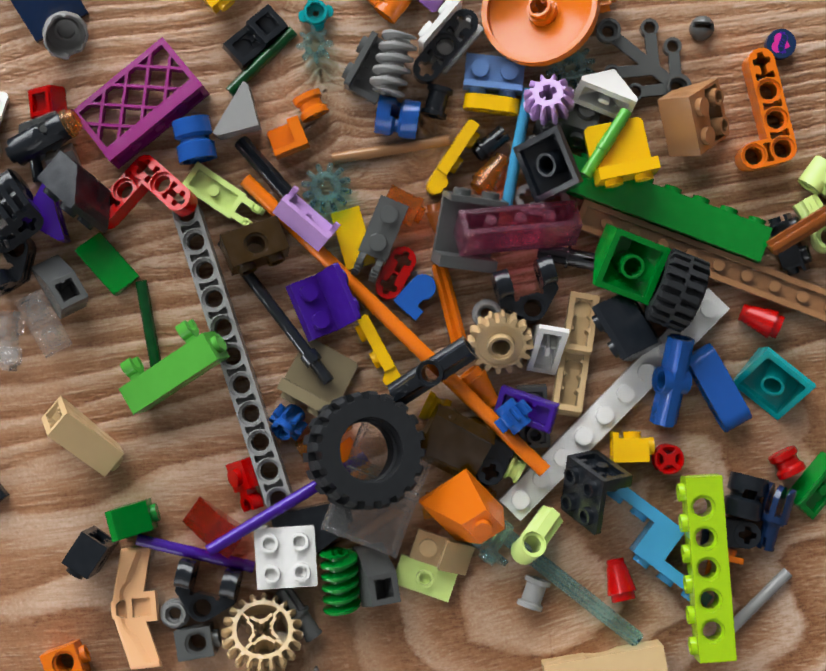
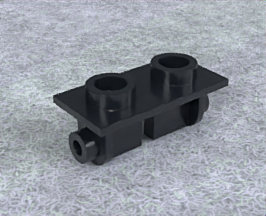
[768,213,812,276]

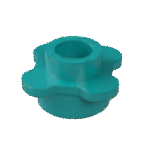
[298,0,334,32]

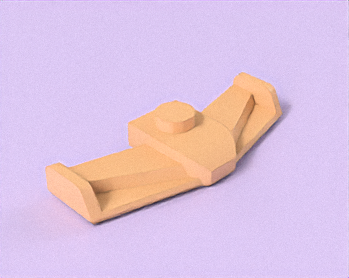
[111,546,163,670]

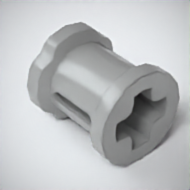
[516,574,551,612]

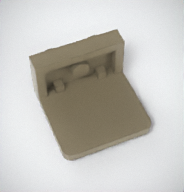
[277,339,358,417]

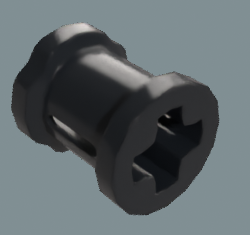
[420,83,453,120]

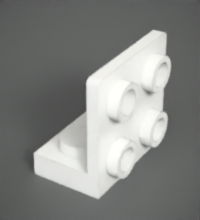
[418,0,484,75]
[254,525,318,590]

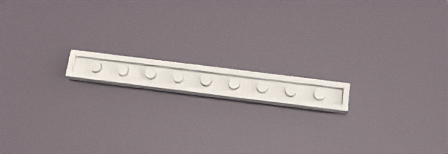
[499,288,730,521]

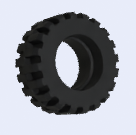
[302,391,426,510]

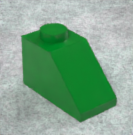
[105,498,161,542]

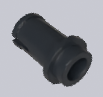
[471,125,510,162]

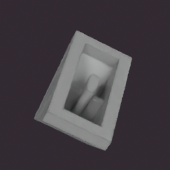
[212,81,262,140]

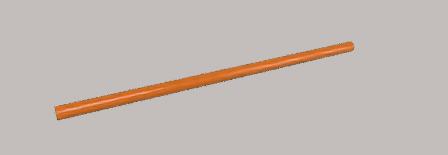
[240,175,550,477]

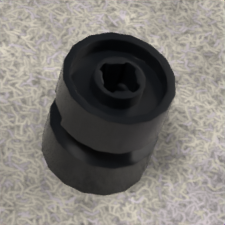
[724,471,769,522]

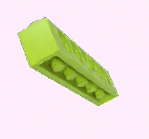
[676,473,737,664]

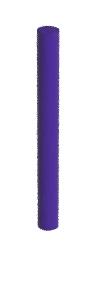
[135,534,255,573]

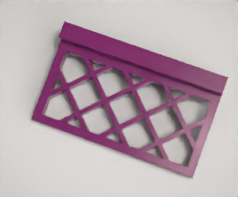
[71,37,210,169]

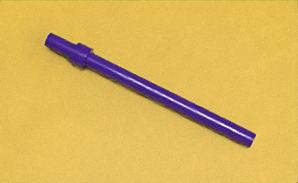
[205,452,368,556]

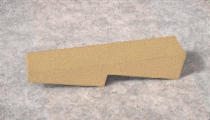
[551,291,600,418]

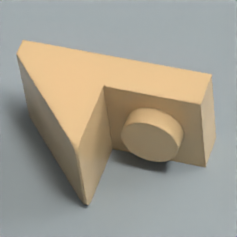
[409,528,475,576]

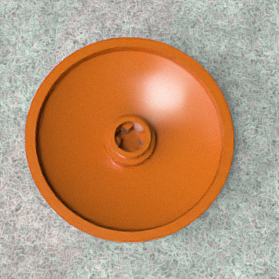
[481,0,600,67]

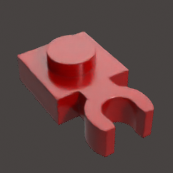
[225,457,264,512]

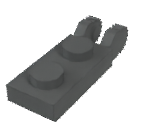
[351,195,409,283]

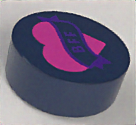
[764,29,796,60]

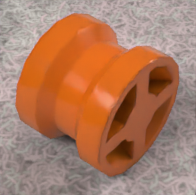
[293,88,329,123]

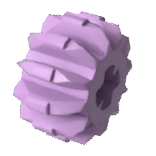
[523,74,574,127]

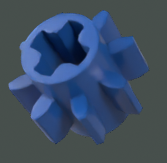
[494,397,532,435]
[269,404,308,441]

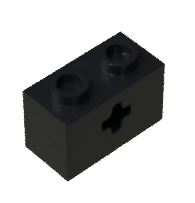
[61,526,119,579]

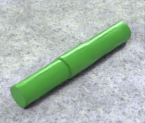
[580,107,632,179]

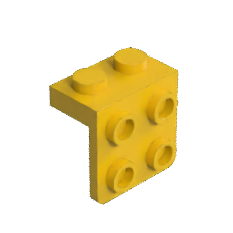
[583,117,661,188]

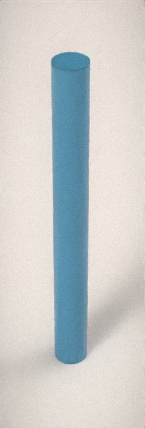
[502,88,530,208]

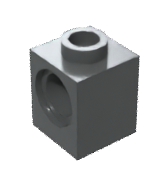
[173,621,222,662]

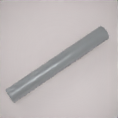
[734,568,792,633]

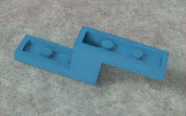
[607,487,713,606]

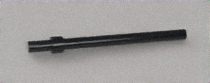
[217,242,334,385]

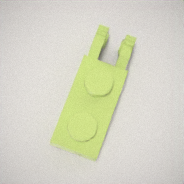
[183,162,266,226]

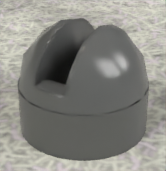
[689,15,714,41]

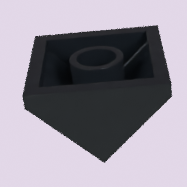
[513,124,583,204]

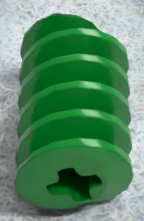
[319,547,361,616]

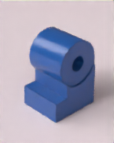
[393,274,436,321]

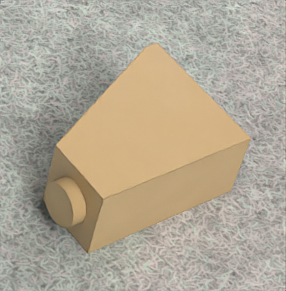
[41,395,124,477]

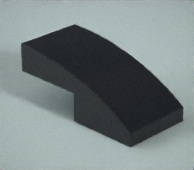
[223,4,288,70]

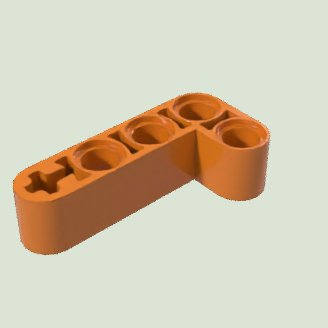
[735,48,797,173]

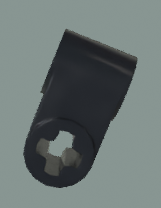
[476,434,514,486]
[700,516,761,549]

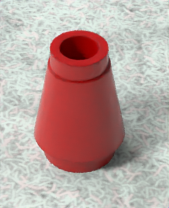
[738,304,785,339]
[606,557,637,603]

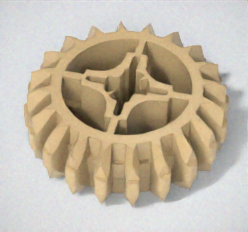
[221,592,303,671]

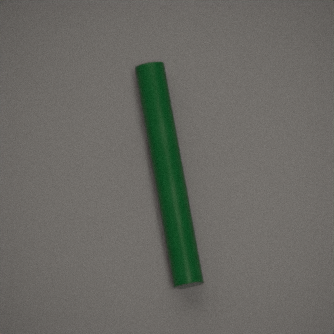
[226,26,297,96]
[135,280,161,367]

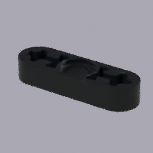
[413,9,478,84]

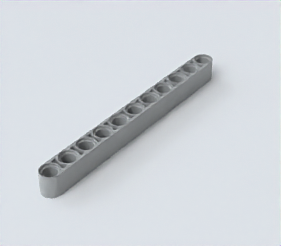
[172,200,293,508]

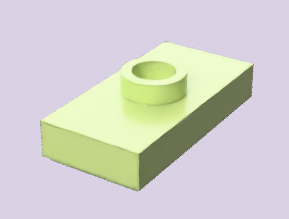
[396,554,458,602]

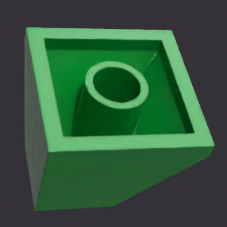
[592,223,671,305]

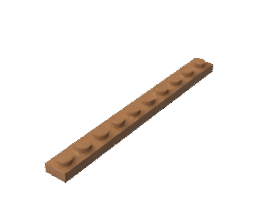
[573,199,826,323]

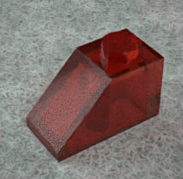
[183,496,245,559]

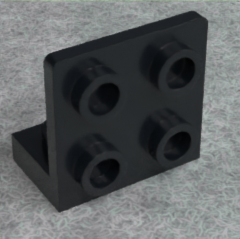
[561,450,633,535]

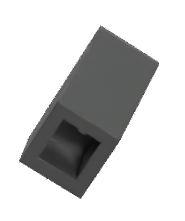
[31,254,89,319]
[352,542,401,607]

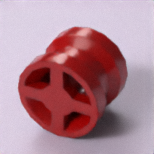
[651,443,684,474]
[768,445,806,480]

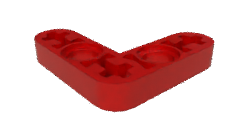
[108,155,198,229]

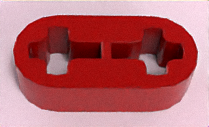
[375,246,416,300]

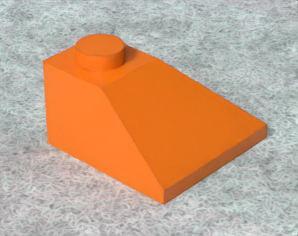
[419,468,505,544]

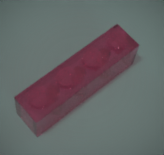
[453,200,583,256]

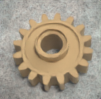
[467,309,534,374]

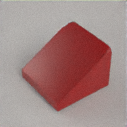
[28,85,67,119]

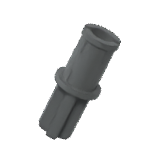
[276,588,322,642]

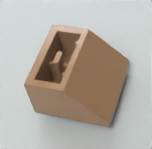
[657,78,729,157]

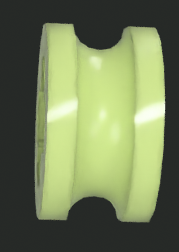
[503,453,526,484]

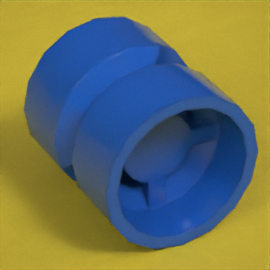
[374,95,421,140]
[171,114,218,165]

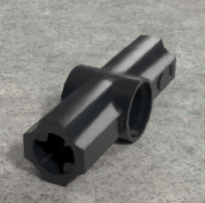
[387,336,478,405]

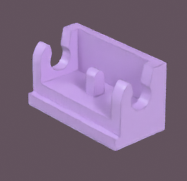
[272,185,341,251]

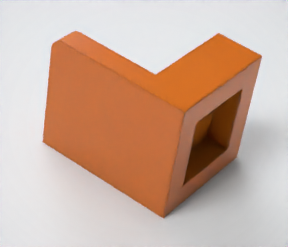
[267,115,310,160]

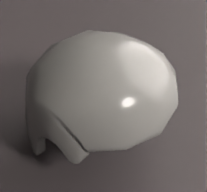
[42,11,89,60]

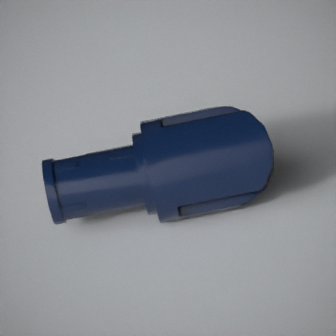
[756,481,797,552]

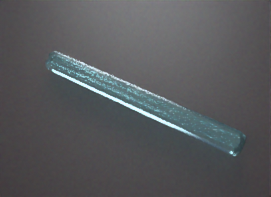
[496,525,643,646]

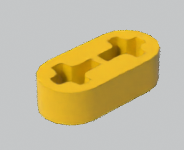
[463,93,520,116]

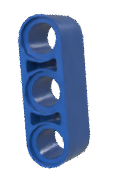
[689,343,752,433]

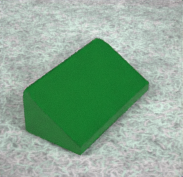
[74,232,140,296]
[786,452,826,520]

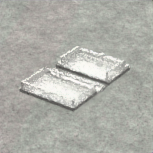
[321,422,431,558]

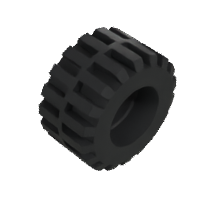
[644,248,710,332]

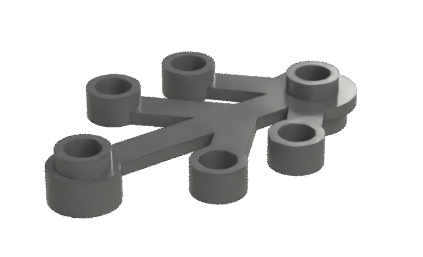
[596,18,692,102]

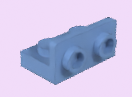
[463,53,525,98]

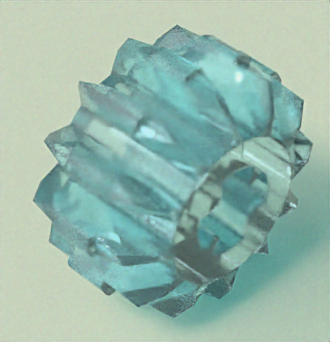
[545,48,595,91]
[301,162,352,214]

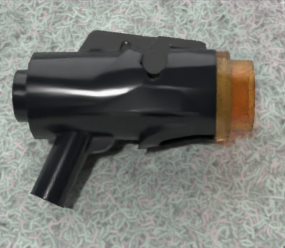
[5,108,84,182]

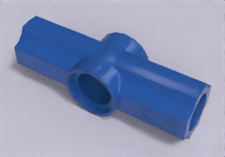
[649,333,695,427]

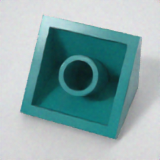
[733,347,816,420]

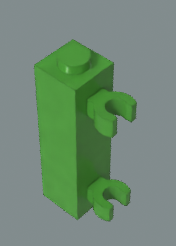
[119,319,230,415]

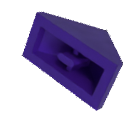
[22,183,71,243]

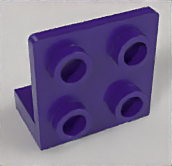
[285,262,361,342]

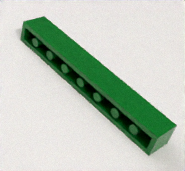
[566,153,773,263]

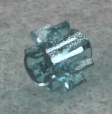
[296,25,334,65]

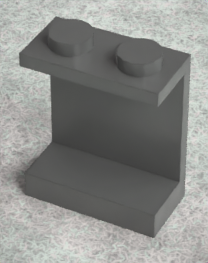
[431,186,509,273]

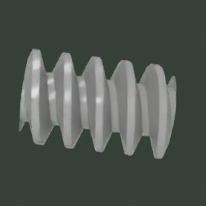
[369,29,417,98]

